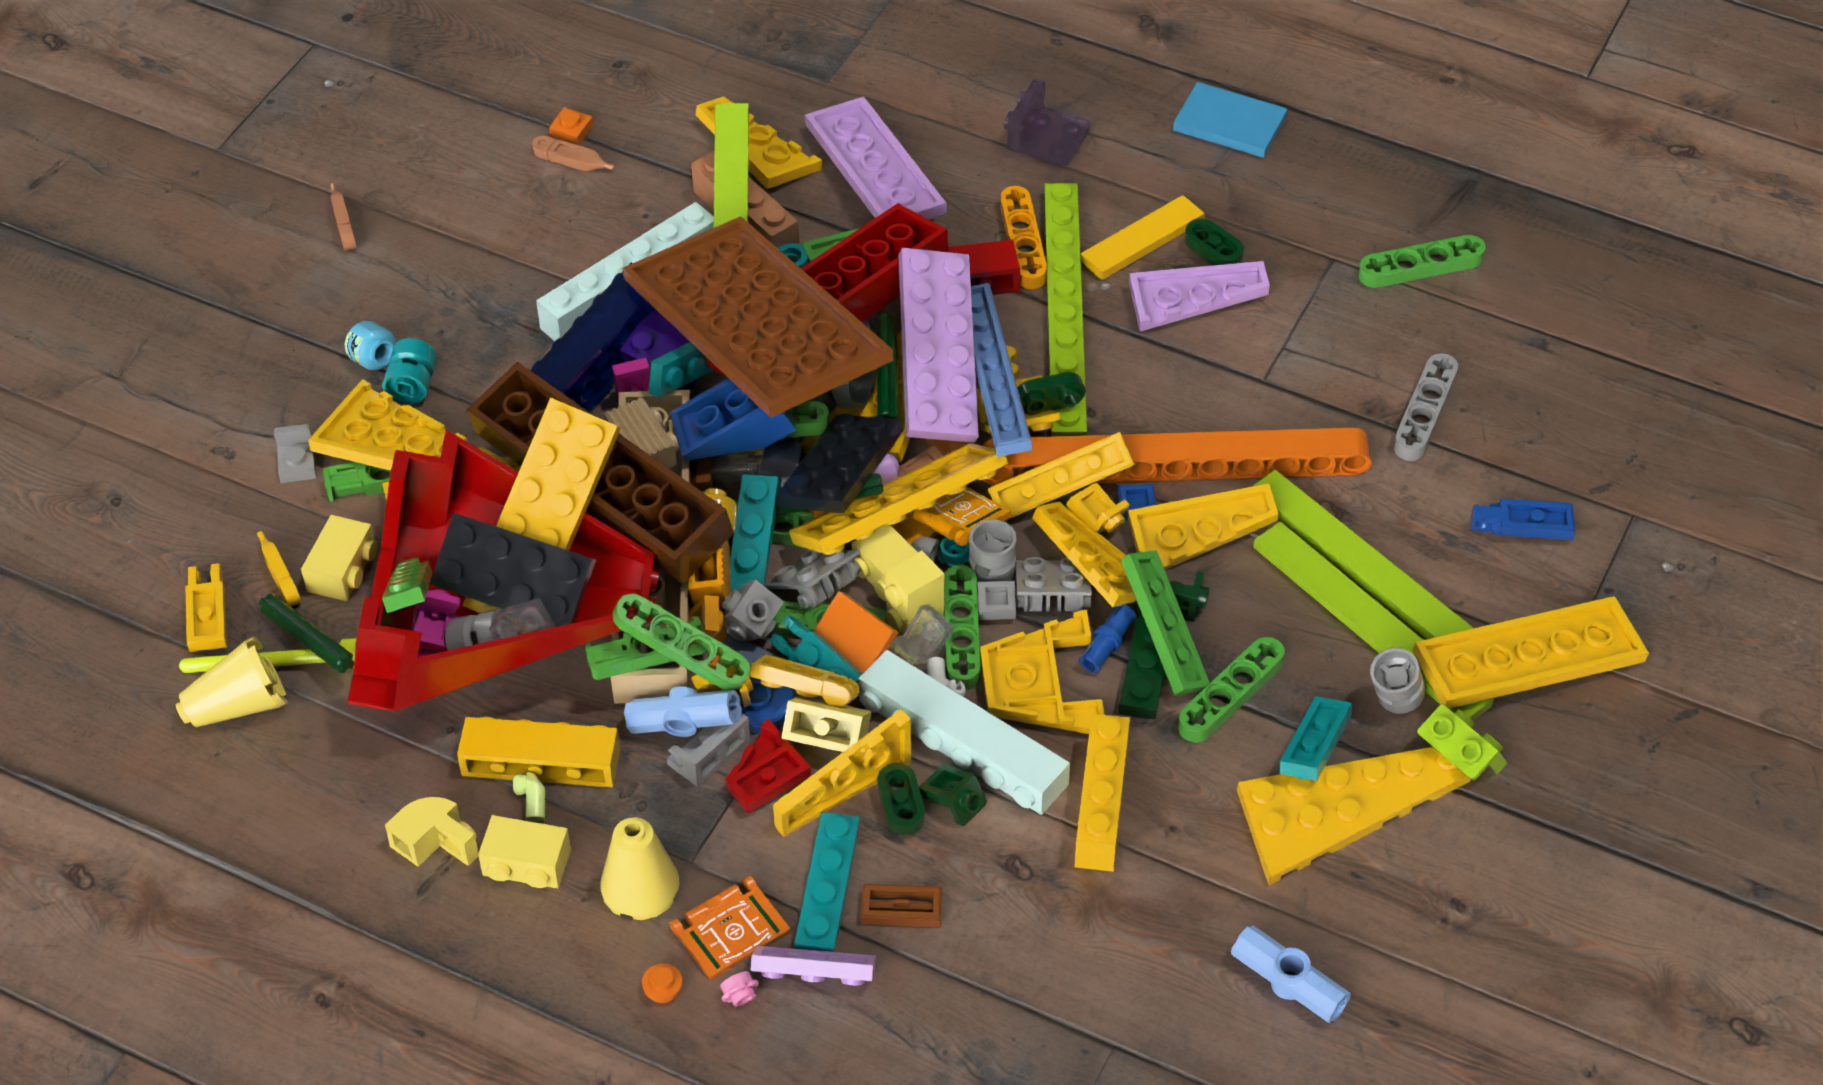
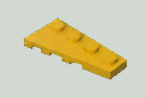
[1032,502,1137,607]

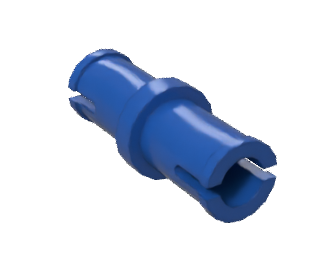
[1078,604,1137,673]

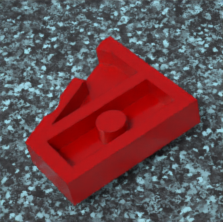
[725,719,811,814]

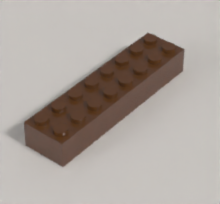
[466,362,734,584]

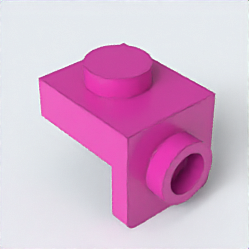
[612,358,650,403]
[411,589,460,652]

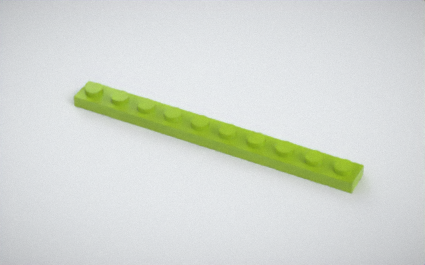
[1044,183,1087,437]

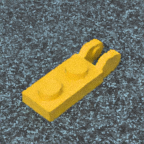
[185,563,227,652]
[749,654,860,707]

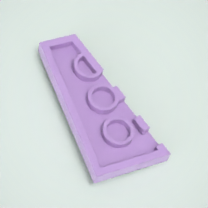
[1129,261,1270,332]

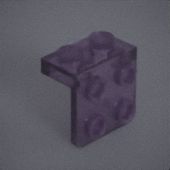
[1004,79,1091,166]

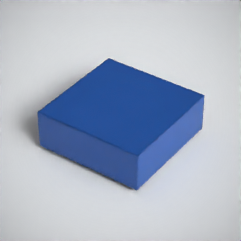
[1117,484,1156,521]

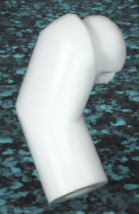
[927,657,966,696]

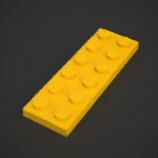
[462,398,621,633]
[789,443,1008,555]
[1412,596,1649,709]

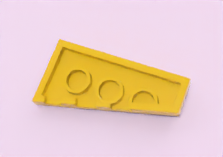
[696,96,823,189]
[1128,483,1278,570]
[773,709,911,837]

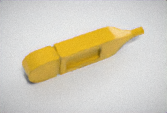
[257,531,301,607]

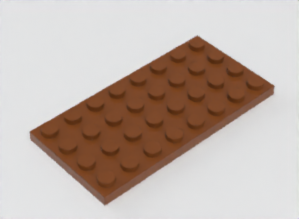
[622,216,893,418]

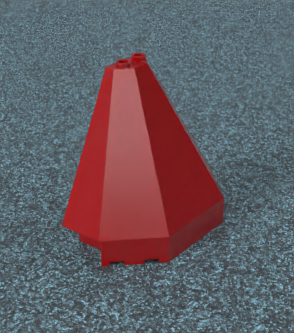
[347,430,659,712]

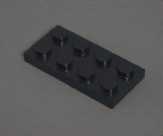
[776,414,903,513]
[430,513,596,627]

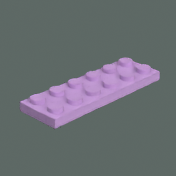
[805,96,947,220]
[899,248,979,443]

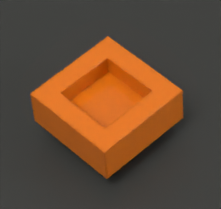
[549,107,594,145]

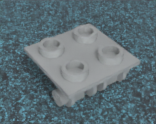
[766,550,860,609]
[1016,557,1091,612]

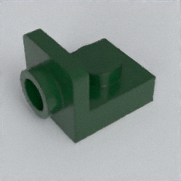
[1169,571,1210,622]
[919,763,987,826]

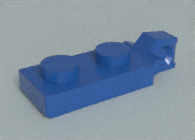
[1470,499,1575,540]

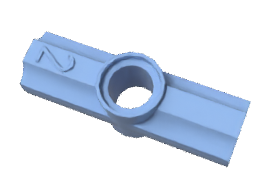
[624,687,742,737]
[1231,925,1351,1023]

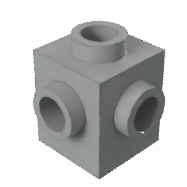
[722,580,784,642]

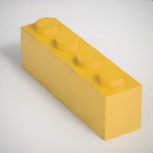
[1075,714,1130,872]
[457,716,620,788]

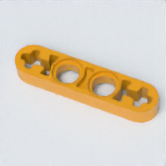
[1000,186,1047,290]

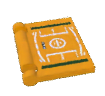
[907,487,1011,546]

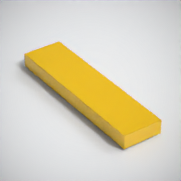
[1080,195,1205,280]
[987,432,1134,521]

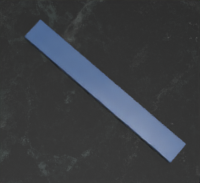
[971,283,1033,457]

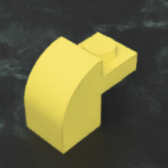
[385,797,479,867]

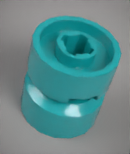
[382,338,437,405]

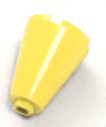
[176,637,288,728]
[600,817,680,920]

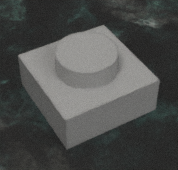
[977,581,1016,620]

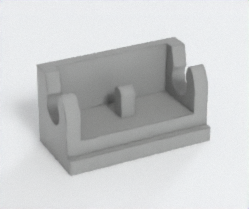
[666,714,750,787]

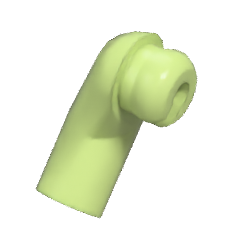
[513,772,546,822]

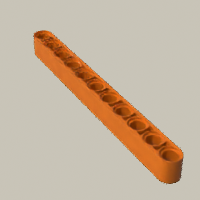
[982,428,1372,486]

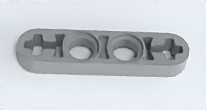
[1394,353,1458,461]

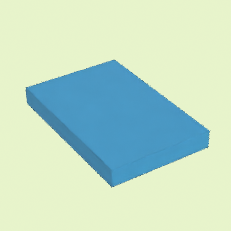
[1173,82,1288,158]

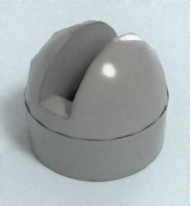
[911,536,940,563]

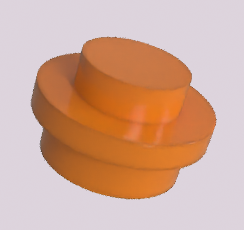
[642,964,683,1003]

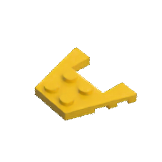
[980,610,1105,734]

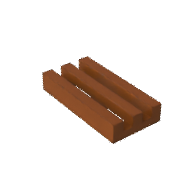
[861,884,942,928]

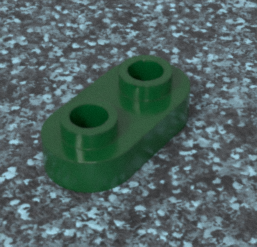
[1185,219,1244,265]
[1017,372,1086,414]
[877,763,925,835]

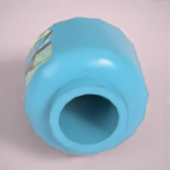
[345,321,396,370]

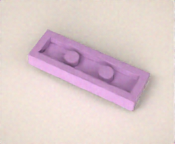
[751,946,877,986]

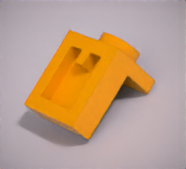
[689,595,727,643]

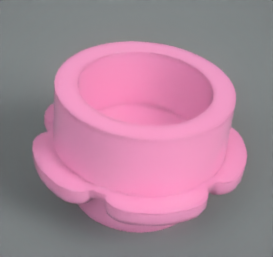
[720,971,759,1007]

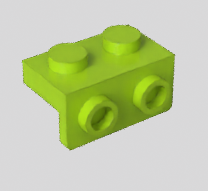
[1418,703,1507,780]

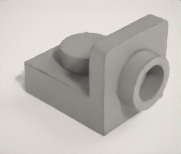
[274,424,316,483]

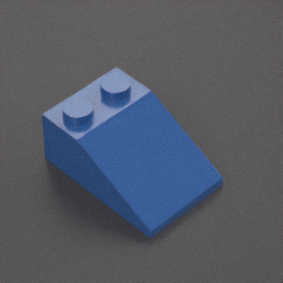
[670,378,796,461]

